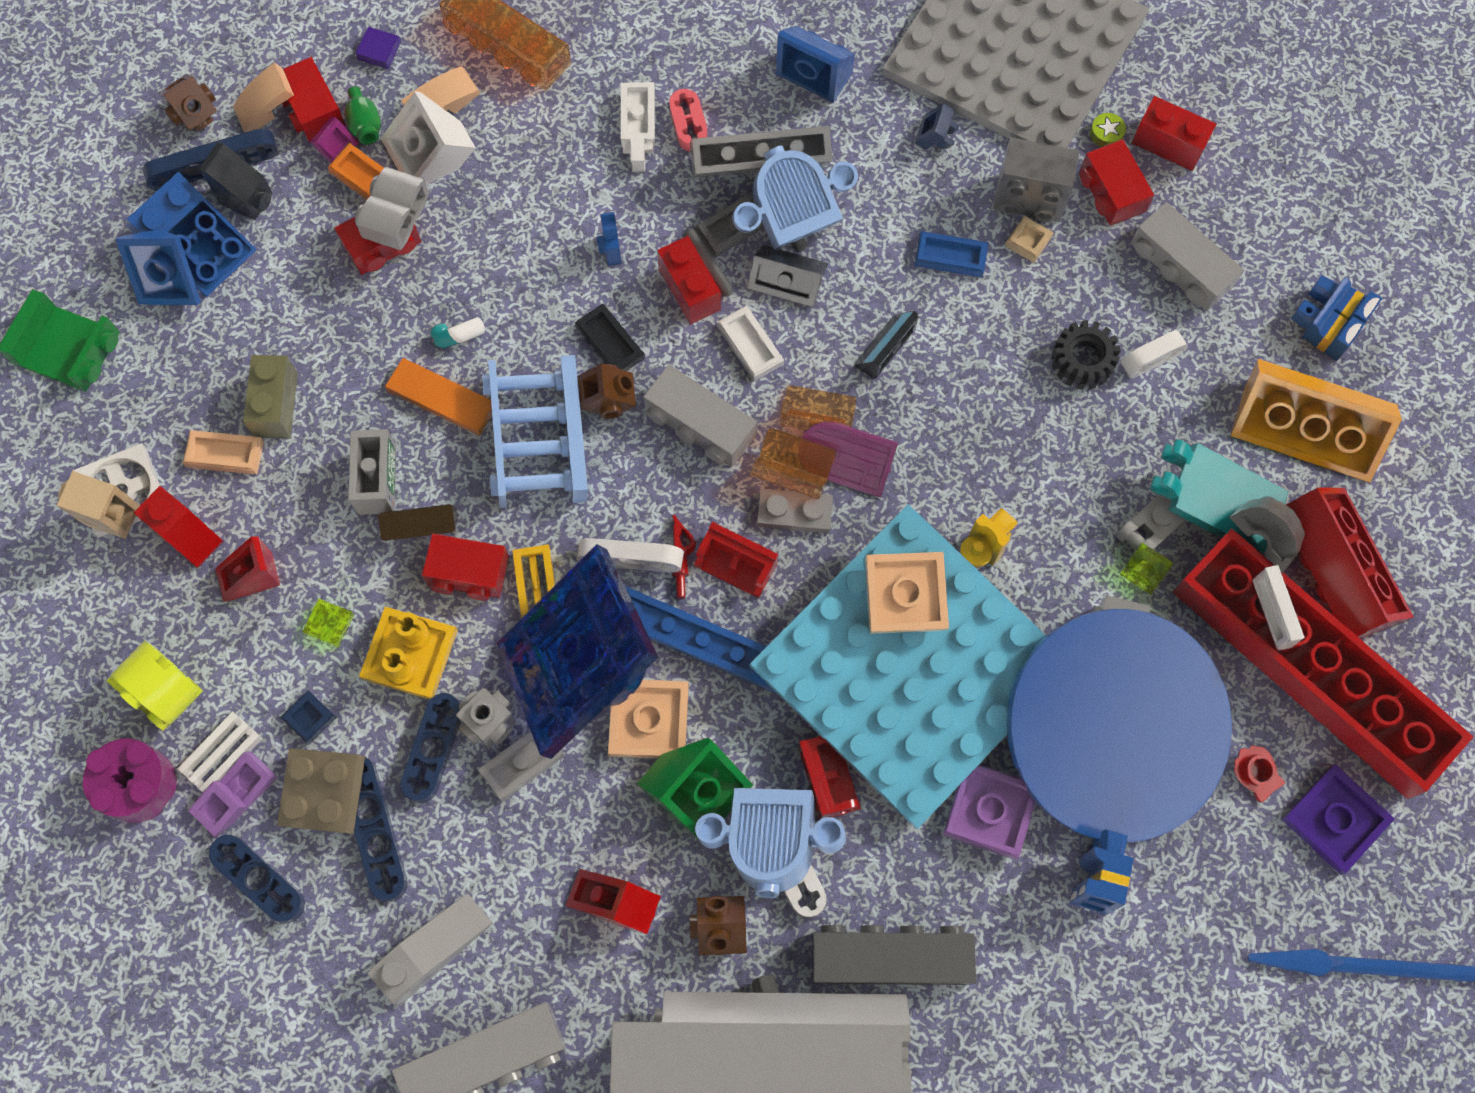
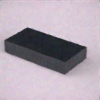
[575,303,645,371]

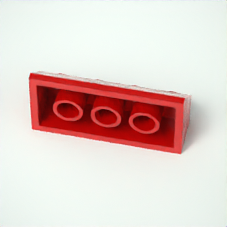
[1286,487,1414,639]

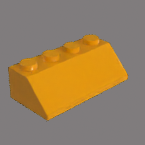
[1231,358,1402,483]

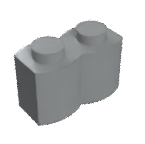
[355,167,429,250]

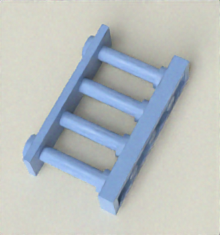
[482,355,588,508]

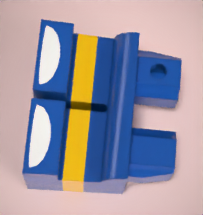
[1291,275,1383,361]
[1069,829,1134,915]

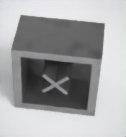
[993,137,1080,222]

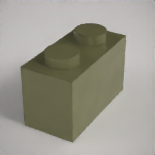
[243,355,298,438]

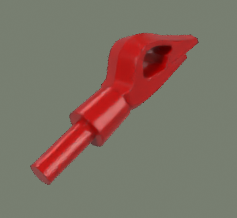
[672,515,696,600]

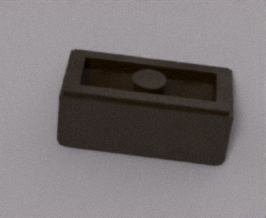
[378,504,458,541]

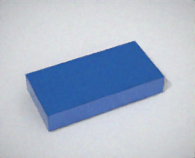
[914,231,989,278]

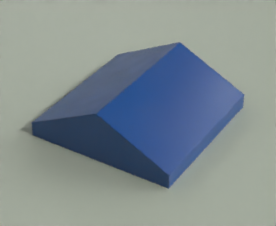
[115,229,201,305]

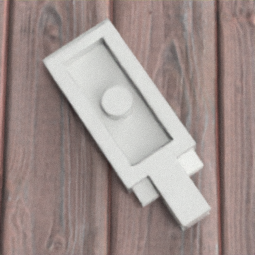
[620,82,655,172]

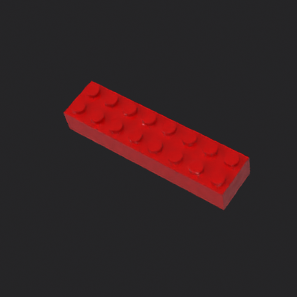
[1172,528,1474,799]

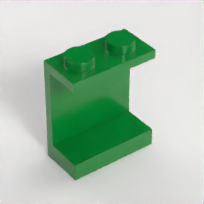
[0,289,120,392]

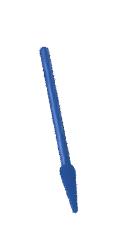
[1247,949,1475,982]

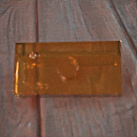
[780,385,857,430]
[750,428,837,500]

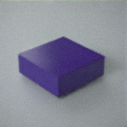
[356,26,401,69]

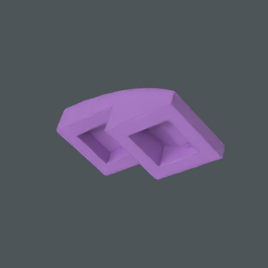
[188,752,278,837]

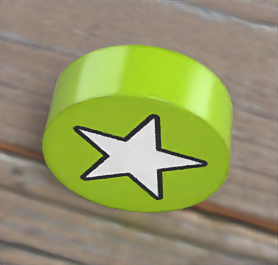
[1090,113,1126,147]

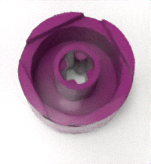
[83,738,177,823]

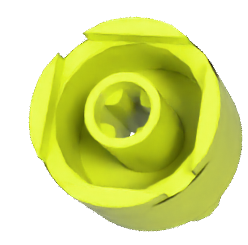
[106,640,203,731]

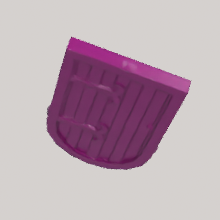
[798,421,899,498]

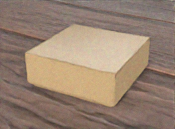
[1005,215,1054,263]

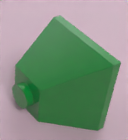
[636,737,753,840]

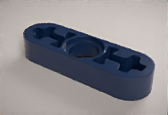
[401,693,461,803]
[209,835,305,923]

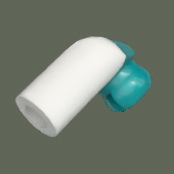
[430,317,485,349]

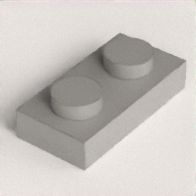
[757,489,833,534]
[478,723,565,802]

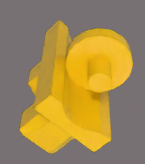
[959,508,1018,568]

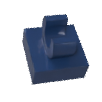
[915,103,959,149]

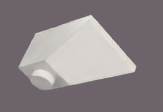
[381,91,476,185]

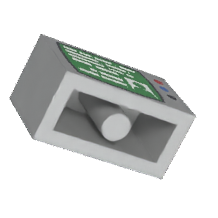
[348,429,396,515]

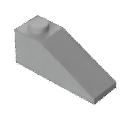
[367,893,493,1005]

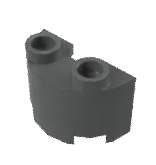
[1230,496,1305,573]

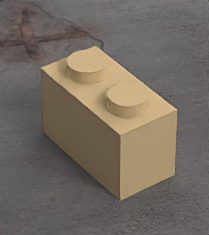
[56,471,140,539]

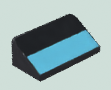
[854,311,918,379]

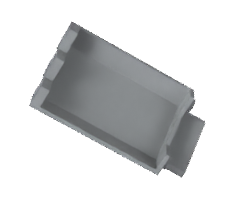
[610,992,911,1093]

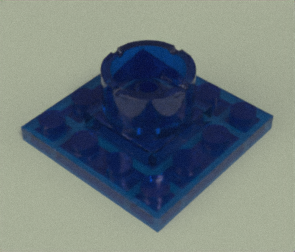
[497,544,659,759]

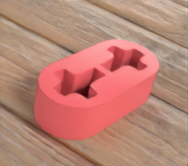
[669,89,707,152]

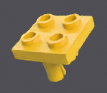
[359,606,458,700]

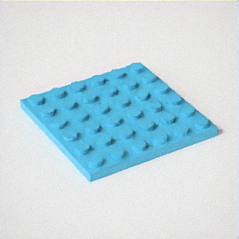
[749,504,1046,829]

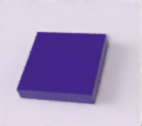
[1281,764,1395,875]

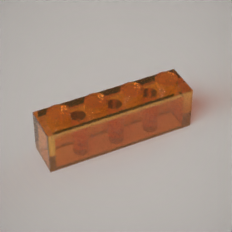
[439,0,571,91]

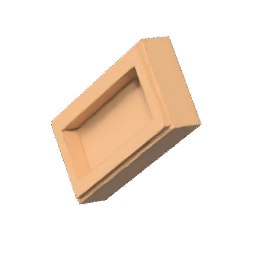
[183,430,264,475]

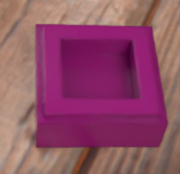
[310,117,359,163]

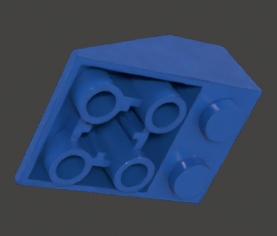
[126,172,257,297]

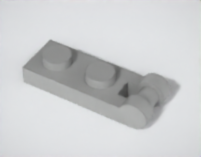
[1115,495,1186,561]

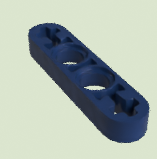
[142,129,278,191]
[354,754,408,902]

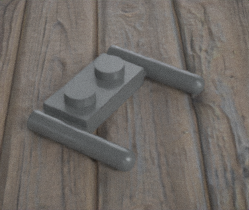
[682,192,807,297]

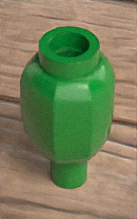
[344,86,381,145]

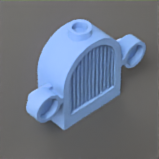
[732,145,858,250]
[695,788,846,898]

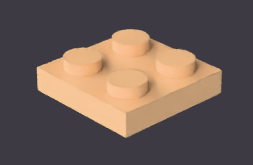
[865,552,949,634]
[608,679,689,758]

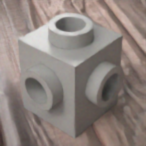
[456,687,516,749]

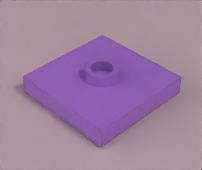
[943,765,1035,861]

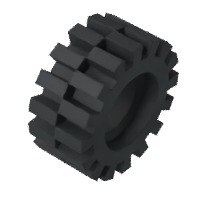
[1051,320,1121,390]

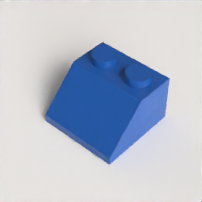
[776,26,855,103]

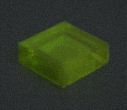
[1120,542,1173,595]
[302,598,355,648]

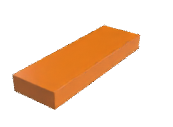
[385,358,492,436]

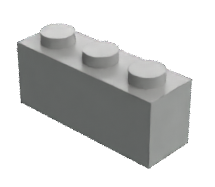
[1131,202,1245,311]
[643,364,757,467]

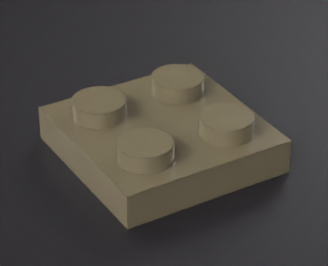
[277,748,365,834]

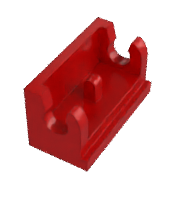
[694,521,779,599]
[798,736,861,819]

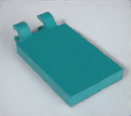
[1150,439,1289,557]

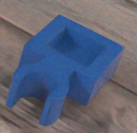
[596,212,622,266]

